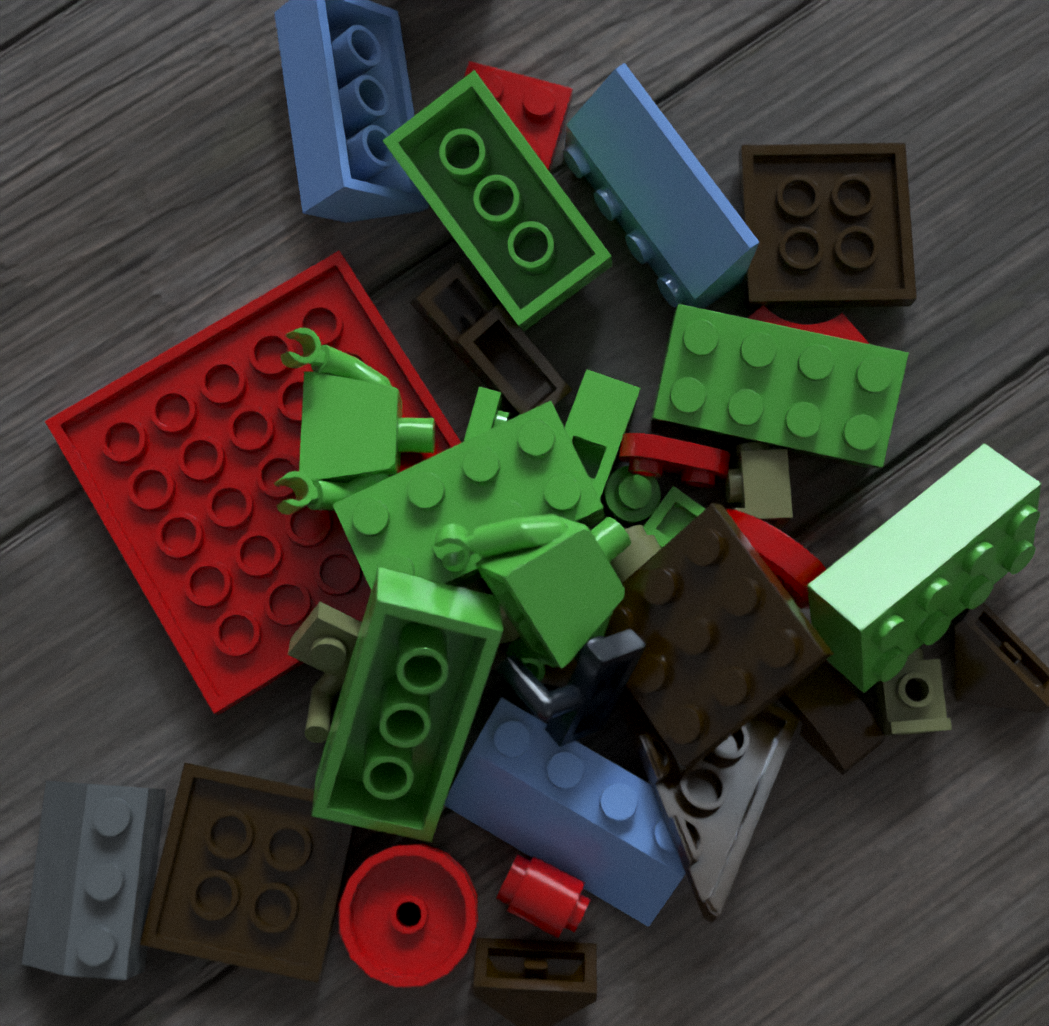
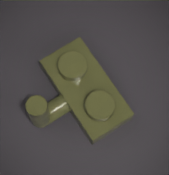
[288,602,362,743]

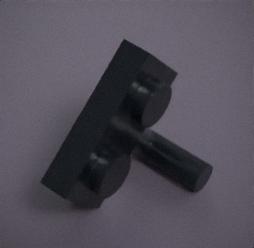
[498,629,647,747]

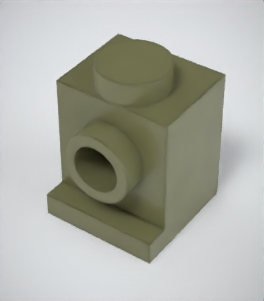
[725,442,793,528]
[872,649,952,736]

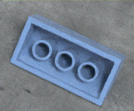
[274,0,429,223]
[562,63,759,309]
[444,698,686,927]

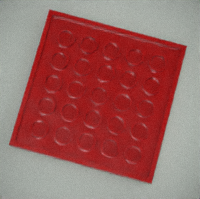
[45,250,461,715]

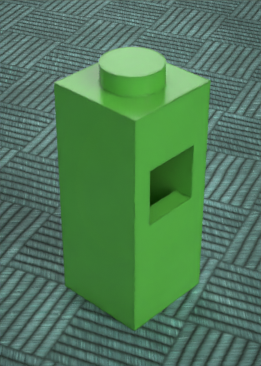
[565,369,641,501]

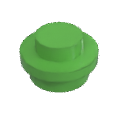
[603,465,661,523]

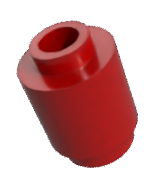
[496,854,590,938]

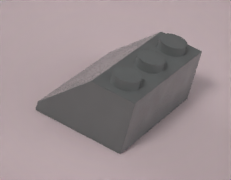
[22,781,166,980]

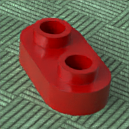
[618,433,731,488]

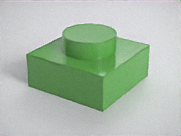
[464,387,510,442]
[643,486,705,548]

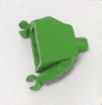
[274,328,435,515]
[435,514,631,681]

